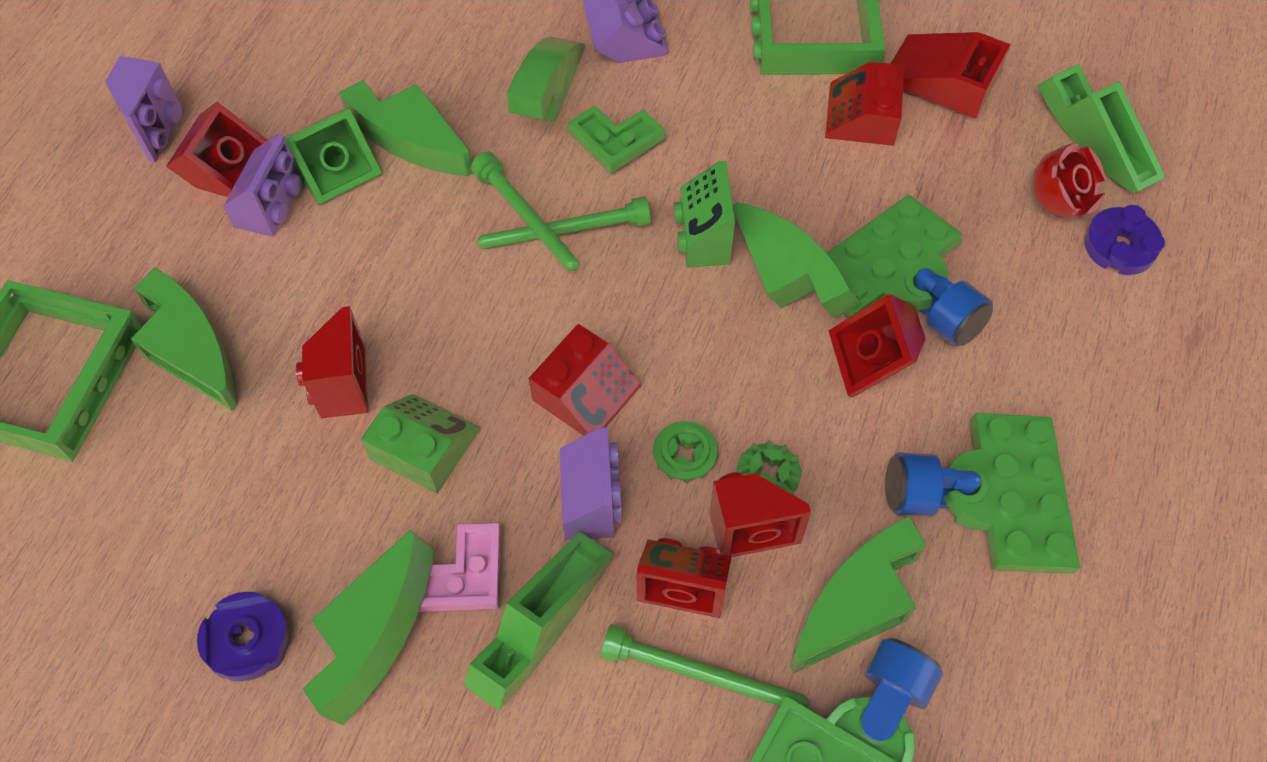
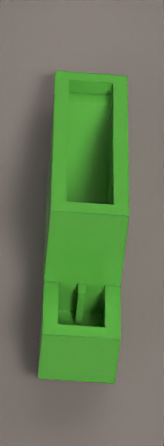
[507,37,585,121]
[1037,64,1166,193]
[339,80,473,176]
[733,202,862,318]
[131,267,237,411]
[790,516,926,673]
[303,529,434,725]
[464,531,614,711]

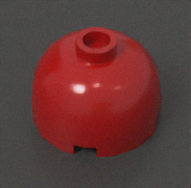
[1033,143,1105,218]

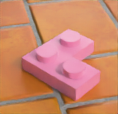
[419,523,501,612]

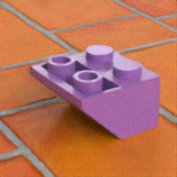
[583,0,669,63]
[105,56,183,162]
[223,134,302,237]
[560,427,622,541]

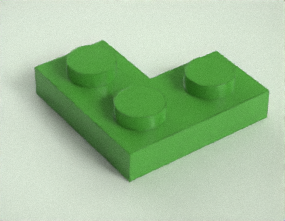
[568,106,665,173]

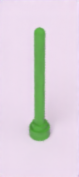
[471,152,579,271]
[478,196,651,249]
[600,624,808,708]

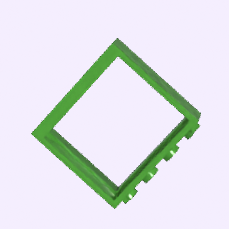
[750,0,885,75]
[0,280,142,462]

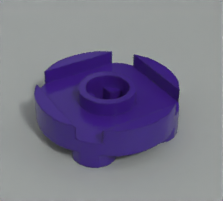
[1084,204,1165,275]
[197,592,289,681]

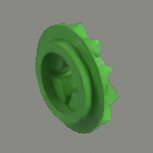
[653,421,717,483]
[737,440,802,494]

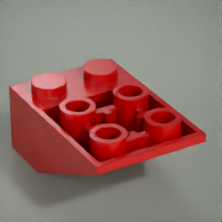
[891,32,1011,118]

